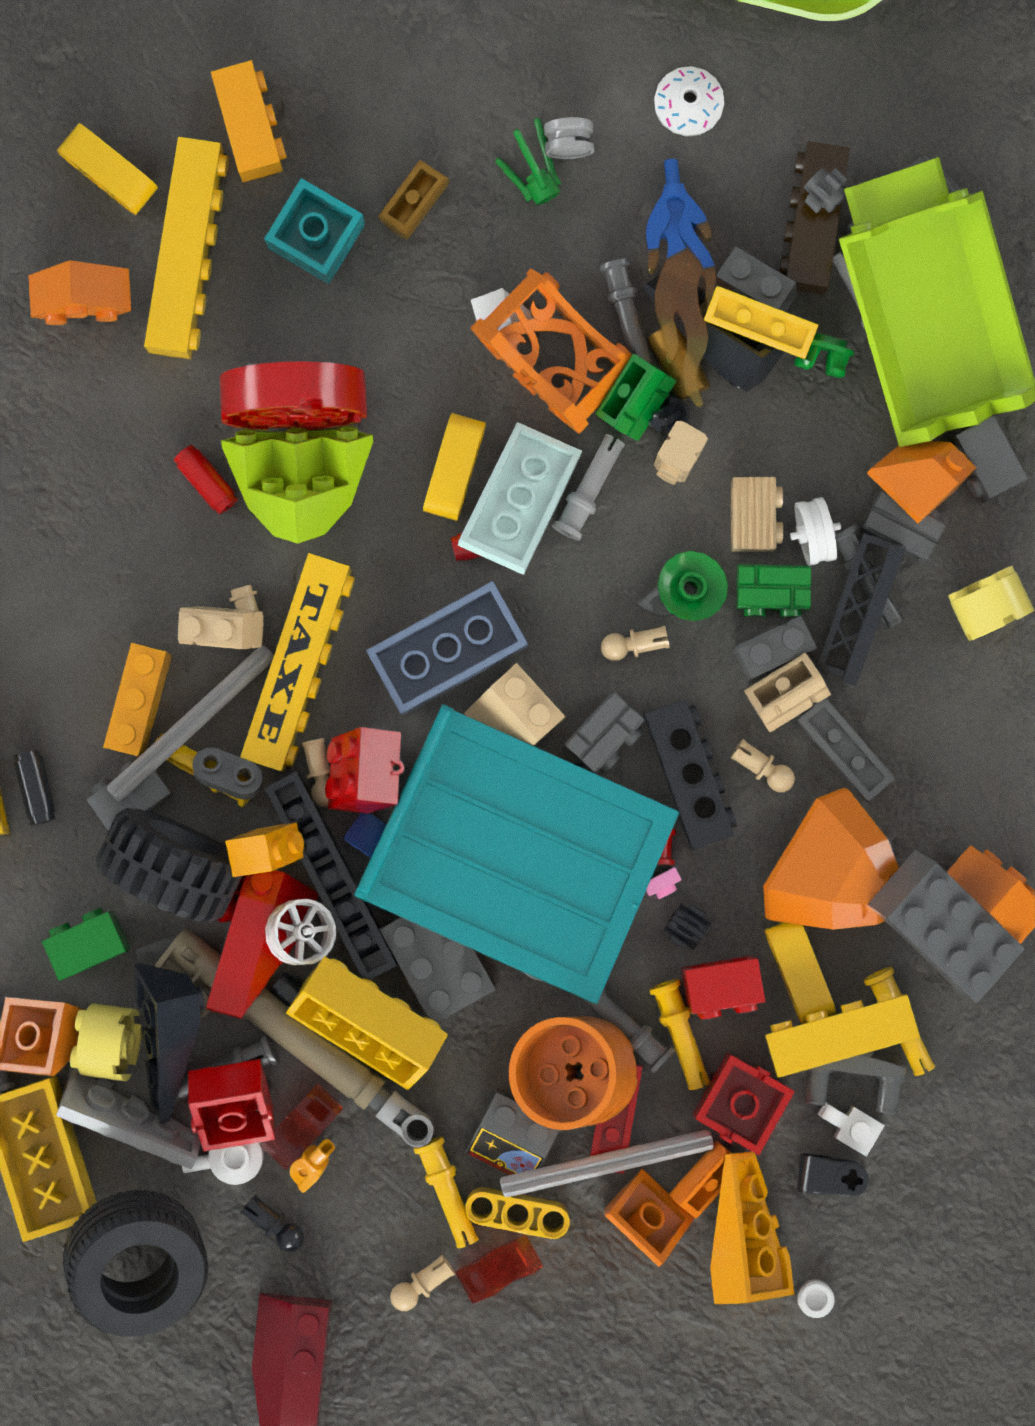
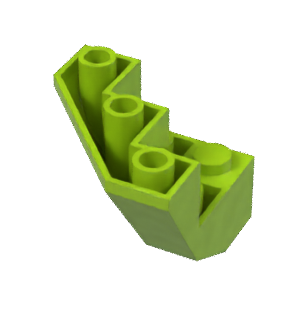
[221,426,373,544]

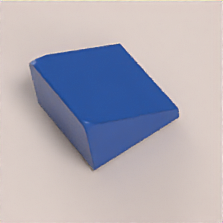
[343,813,387,858]

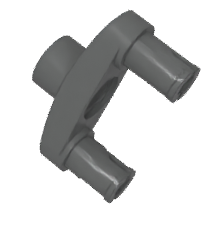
[804,1051,906,1115]

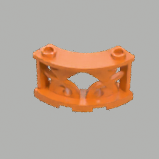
[470,268,632,434]

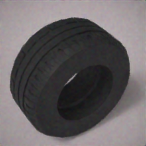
[62,1190,209,1337]

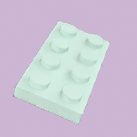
[458,422,582,575]

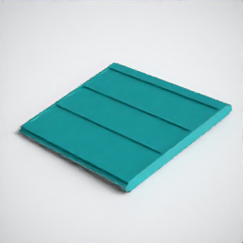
[354,704,679,1005]

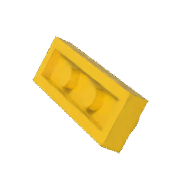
[704,286,818,359]

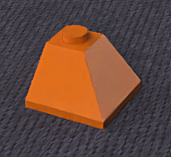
[867,440,977,523]
[0,997,85,1076]

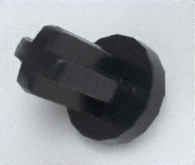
[649,395,690,433]

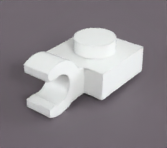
[817,1103,885,1157]

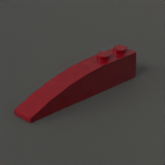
[252,1293,332,1426]

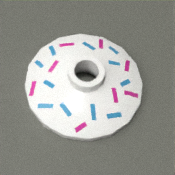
[654,66,724,137]

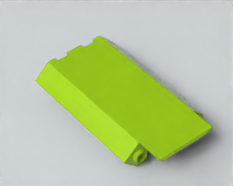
[839,157,1035,447]

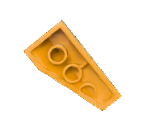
[710,1151,794,1304]

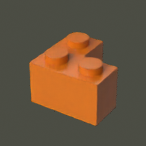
[28,260,131,325]
[947,845,1035,944]

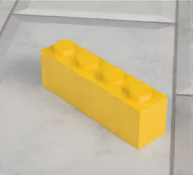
[765,990,920,1078]

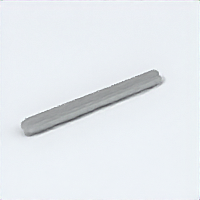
[107,645,274,801]
[500,1130,714,1197]

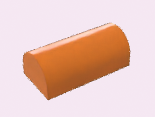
[669,1140,733,1219]

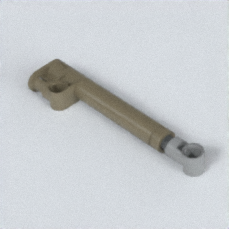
[155,927,435,1147]

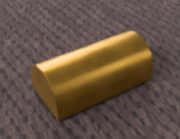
[378,160,450,240]
[647,323,711,401]

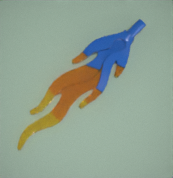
[646,159,716,407]

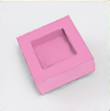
[646,867,681,899]

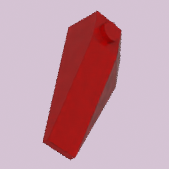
[206,870,319,1019]

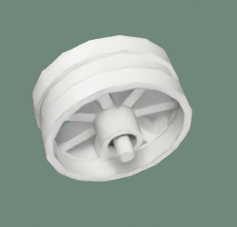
[790,497,841,566]
[265,899,336,965]

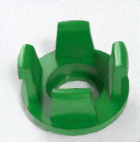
[794,333,855,378]

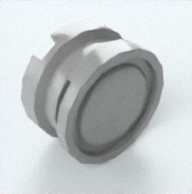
[544,117,595,159]

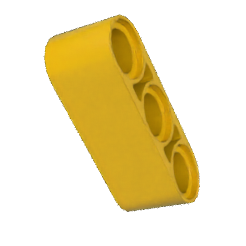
[56,123,158,215]
[423,413,486,521]
[764,922,837,1024]
[466,1187,570,1239]

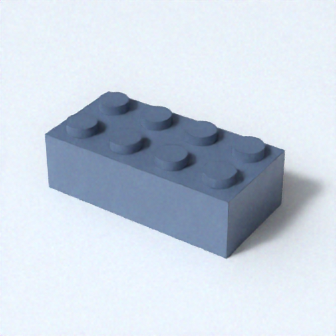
[366,581,528,716]

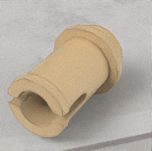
[229,585,264,626]

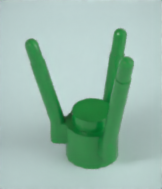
[495,118,562,206]

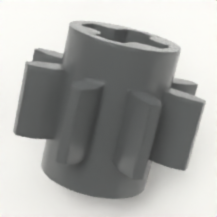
[804,168,848,213]

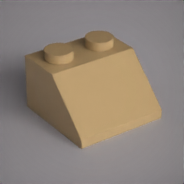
[464,663,565,746]

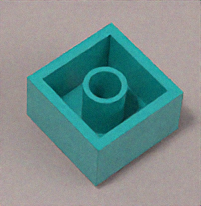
[264,178,365,284]

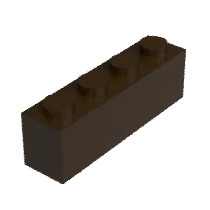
[778,141,850,295]

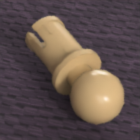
[601,626,670,661]
[302,738,330,807]
[730,739,795,792]
[390,1255,455,1311]

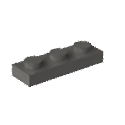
[796,698,895,802]

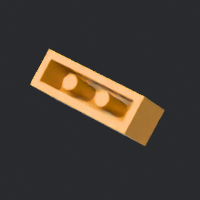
[211,60,287,182]
[103,643,172,757]

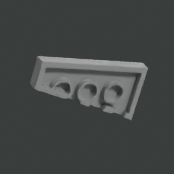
[56,1068,201,1169]

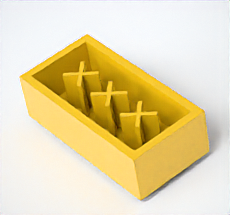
[286,956,448,1090]
[0,1075,97,1242]

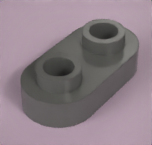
[193,748,263,800]

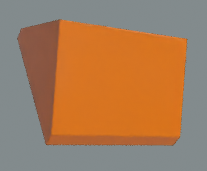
[604,1169,695,1267]

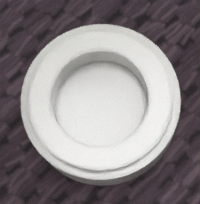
[797,1279,834,1318]

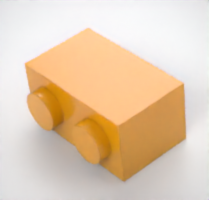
[225,822,304,877]

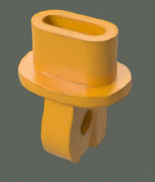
[290,1139,335,1193]

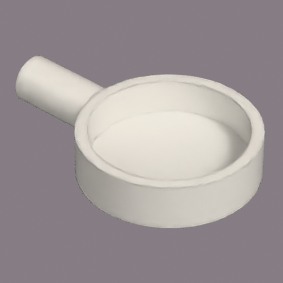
[182,1142,264,1185]

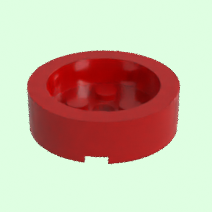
[220,361,367,431]

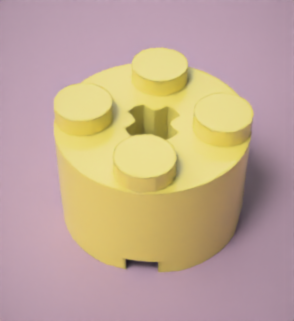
[948,565,1035,641]
[70,1003,141,1081]

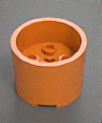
[509,1016,638,1130]

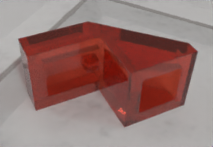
[260,1084,344,1170]
[455,1234,543,1304]

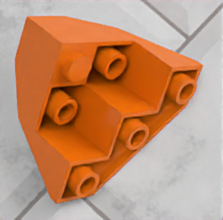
[763,788,899,930]

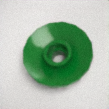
[657,551,728,621]

